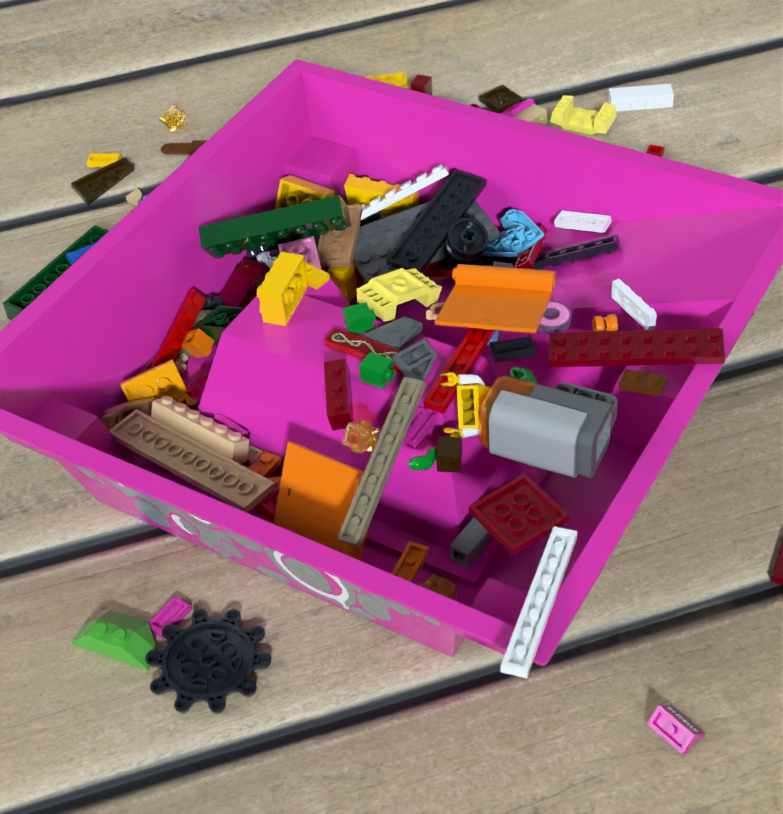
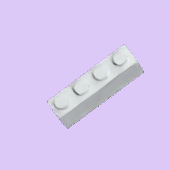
[608,84,674,112]

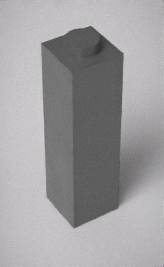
[450,517,494,569]

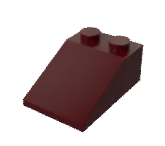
[220,259,270,308]

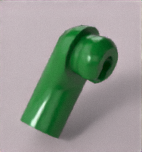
[510,367,538,391]
[408,447,437,471]

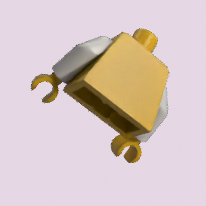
[441,373,494,438]

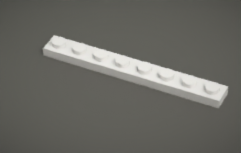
[501,527,577,678]

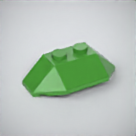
[72,610,158,671]

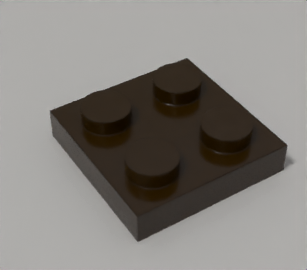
[479,85,522,114]

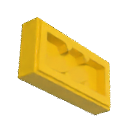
[87,153,121,168]
[305,262,330,290]

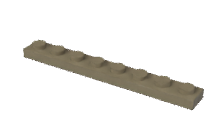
[337,377,426,547]

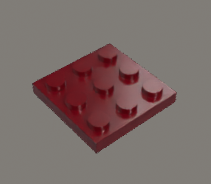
[469,473,570,556]

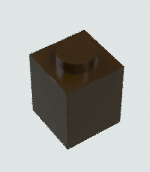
[436,436,463,473]

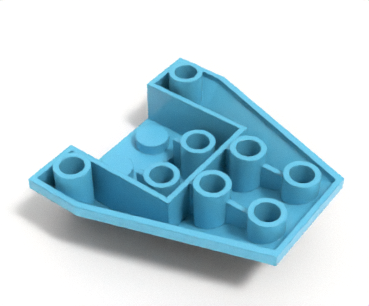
[482,209,544,260]

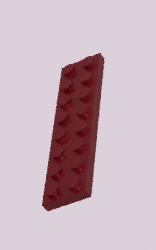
[548,328,725,367]

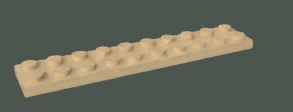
[109,409,276,513]

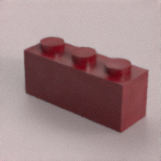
[324,359,354,431]

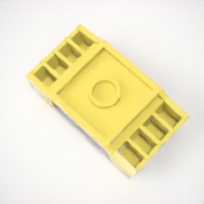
[550,95,617,135]
[357,268,442,322]

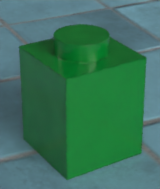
[342,302,376,335]
[359,352,395,389]

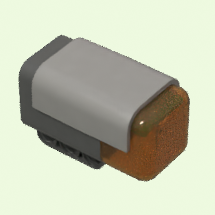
[478,376,618,478]

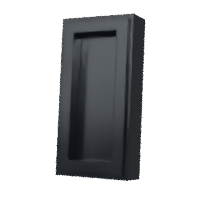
[490,336,536,363]

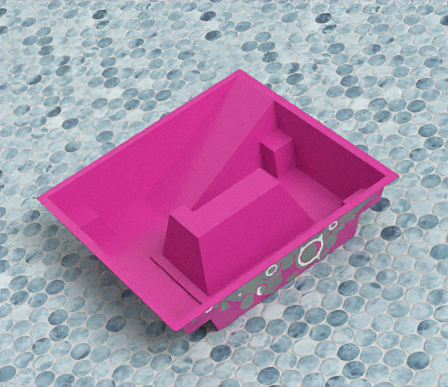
[0,60,783,666]

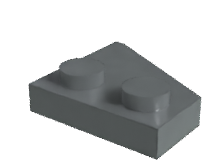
[366,316,423,351]
[391,339,437,381]

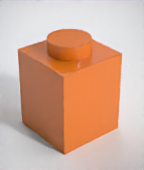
[181,328,215,358]

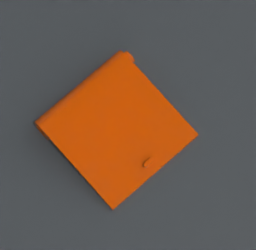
[435,264,556,333]
[273,441,369,561]

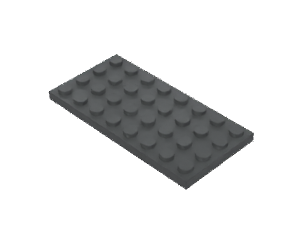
[353,200,500,284]

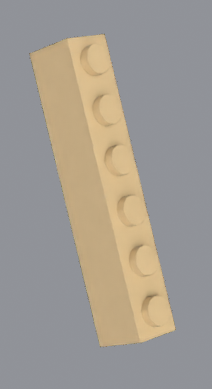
[151,396,249,464]

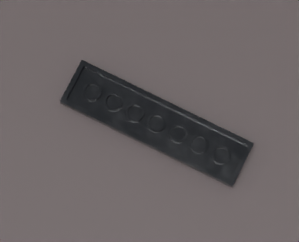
[386,169,487,273]

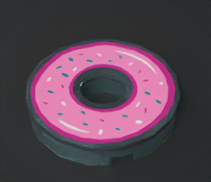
[538,300,572,333]

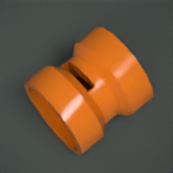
[593,314,618,332]

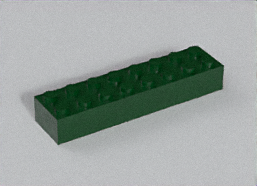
[198,195,351,259]
[3,225,109,320]

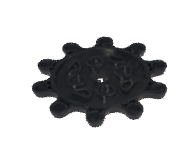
[145,609,272,714]

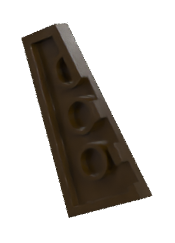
[71,157,134,206]

